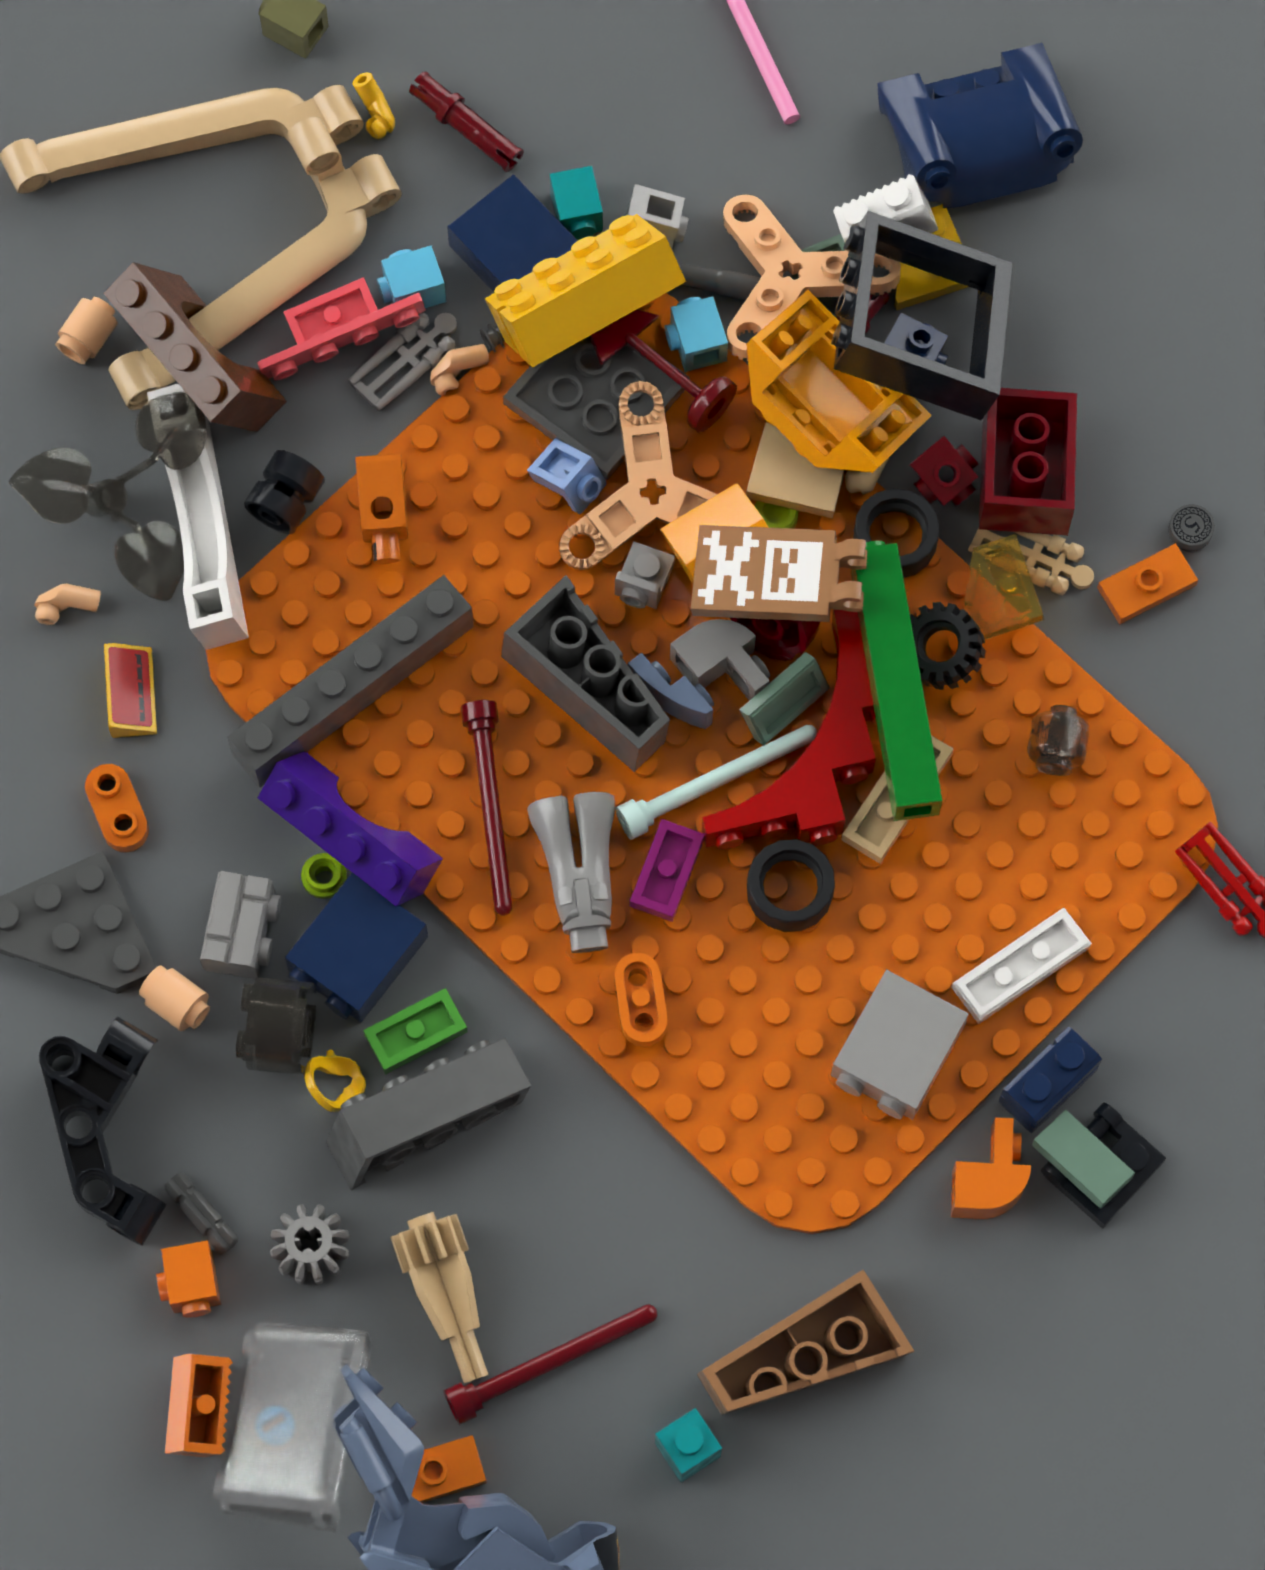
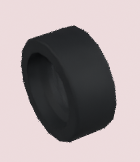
[853,488,939,578]
[747,839,835,932]

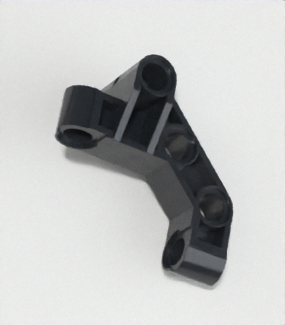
[39,1017,166,1246]

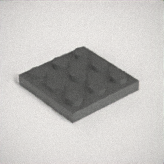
[503,336,690,480]

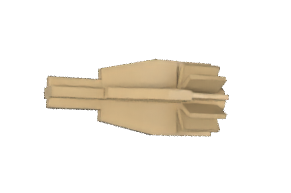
[390,1212,488,1383]

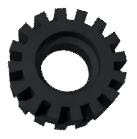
[910,602,986,690]

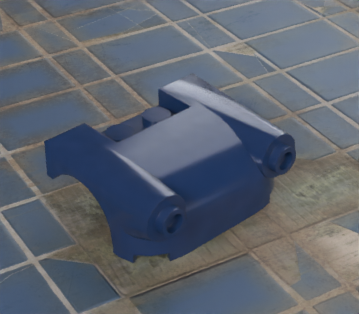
[877,43,1083,209]

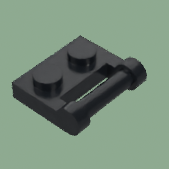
[1041,1102,1166,1229]

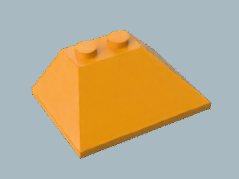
[746,290,932,473]

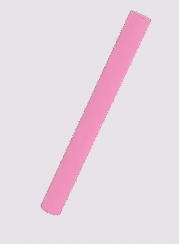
[726,0,800,125]

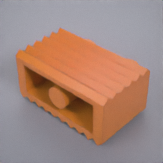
[165,1354,233,1457]

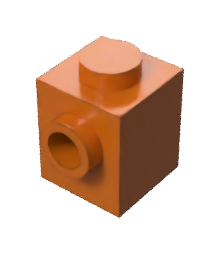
[156,1240,221,1318]

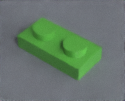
[363,988,468,1075]

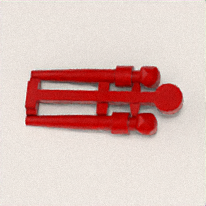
[1175,821,1265,938]

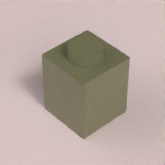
[258,0,329,59]

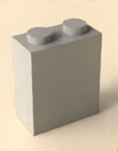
[831,969,969,1120]

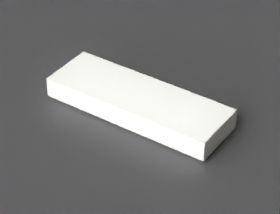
[951,908,1092,1024]

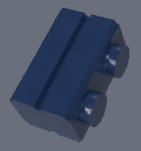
[999,1026,1102,1133]

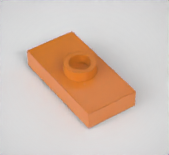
[1097,543,1198,625]
[412,1435,487,1503]

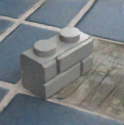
[200,871,281,979]

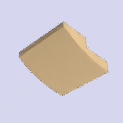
[746,422,846,519]

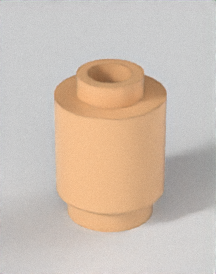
[55,297,118,364]
[139,965,210,1031]

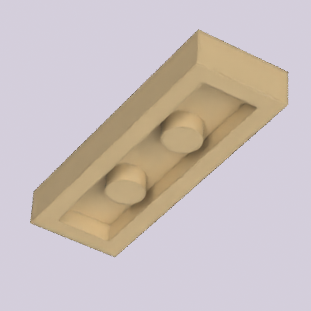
[841,735,954,864]

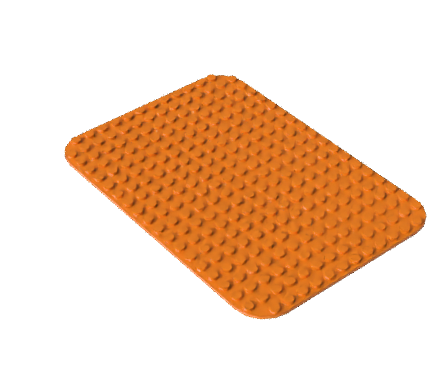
[205,293,1218,1234]

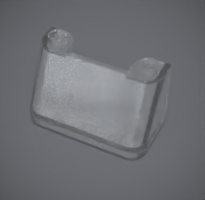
[213,1321,372,1533]

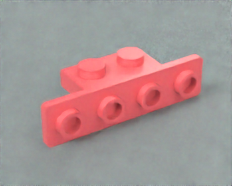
[257,277,426,380]

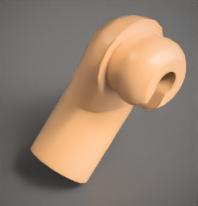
[430,344,489,396]
[34,583,101,625]

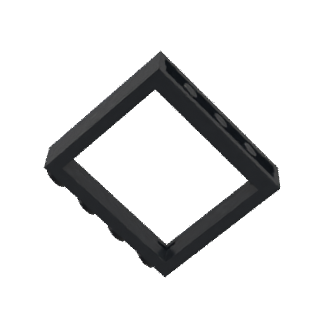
[831,211,1013,421]

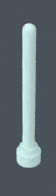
[615,725,817,840]

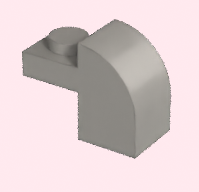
[670,619,770,700]

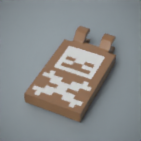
[691,525,868,622]

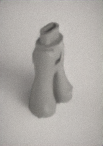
[527,792,615,953]

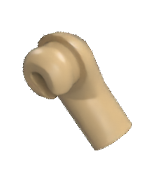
[845,458,889,495]

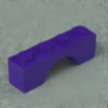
[257,751,443,906]

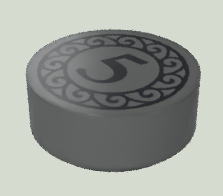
[1168,504,1215,551]

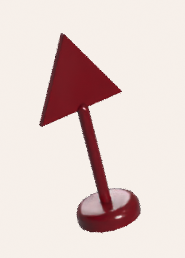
[590,310,737,433]

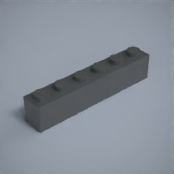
[227,575,474,788]

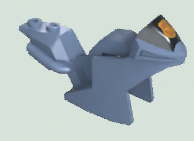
[333,1364,619,1570]

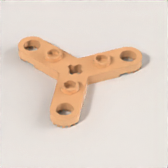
[723,195,901,361]
[559,381,718,570]

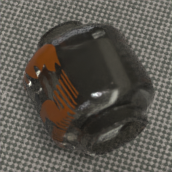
[1027,705,1090,776]

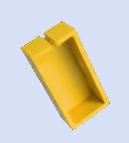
[484,214,686,368]

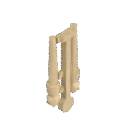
[968,528,1094,596]

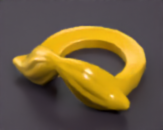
[304,1049,366,1112]

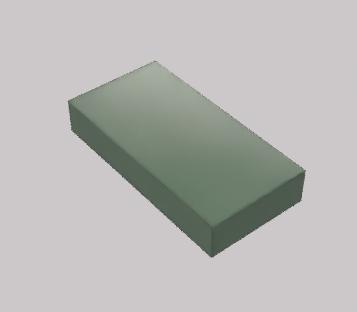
[739,652,830,745]
[1032,1109,1135,1209]

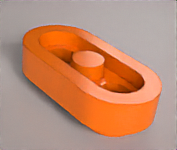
[85,764,149,852]
[614,953,668,1047]

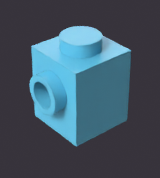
[376,246,446,308]
[664,296,728,372]

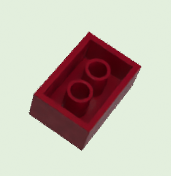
[979,388,1077,536]

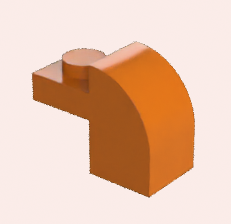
[951,1117,1031,1219]

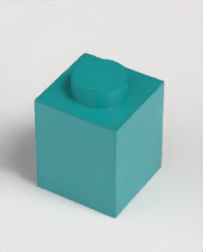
[549,166,603,240]
[655,1407,722,1483]

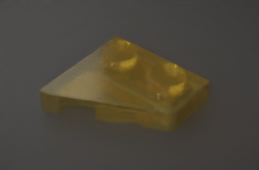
[964,534,1045,640]

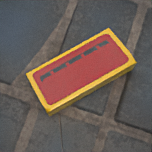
[104,643,157,738]

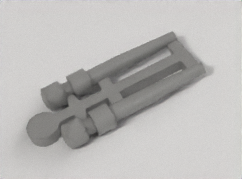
[348,312,457,411]

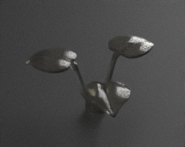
[9,392,207,601]

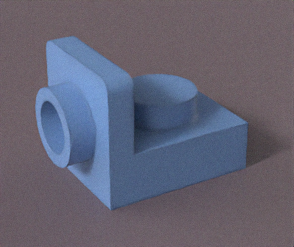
[527,438,606,514]

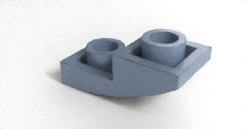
[628,653,714,729]

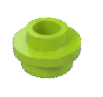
[301,853,347,899]

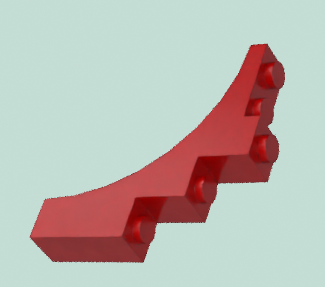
[701,609,877,850]

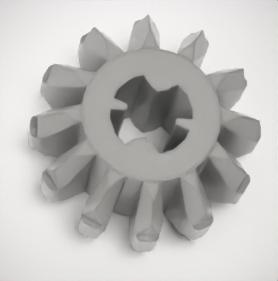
[270,1204,350,1285]

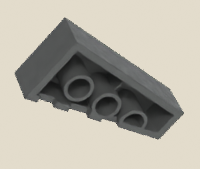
[326,1038,531,1190]

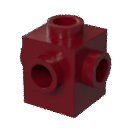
[909,436,979,507]

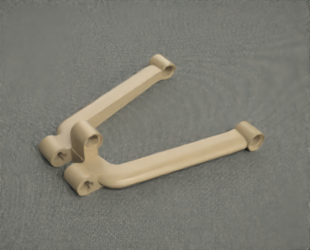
[0,85,402,410]

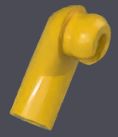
[353,72,395,139]

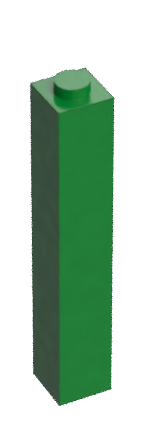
[850,541,943,821]

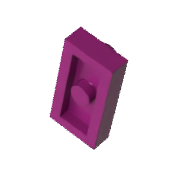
[630,819,705,922]

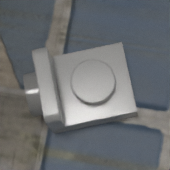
[615,541,675,609]

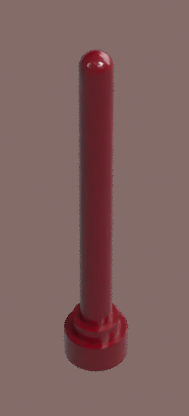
[461,700,512,916]
[443,1304,658,1425]

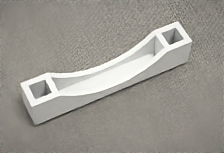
[147,384,249,650]

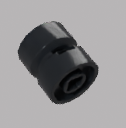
[244,450,325,534]

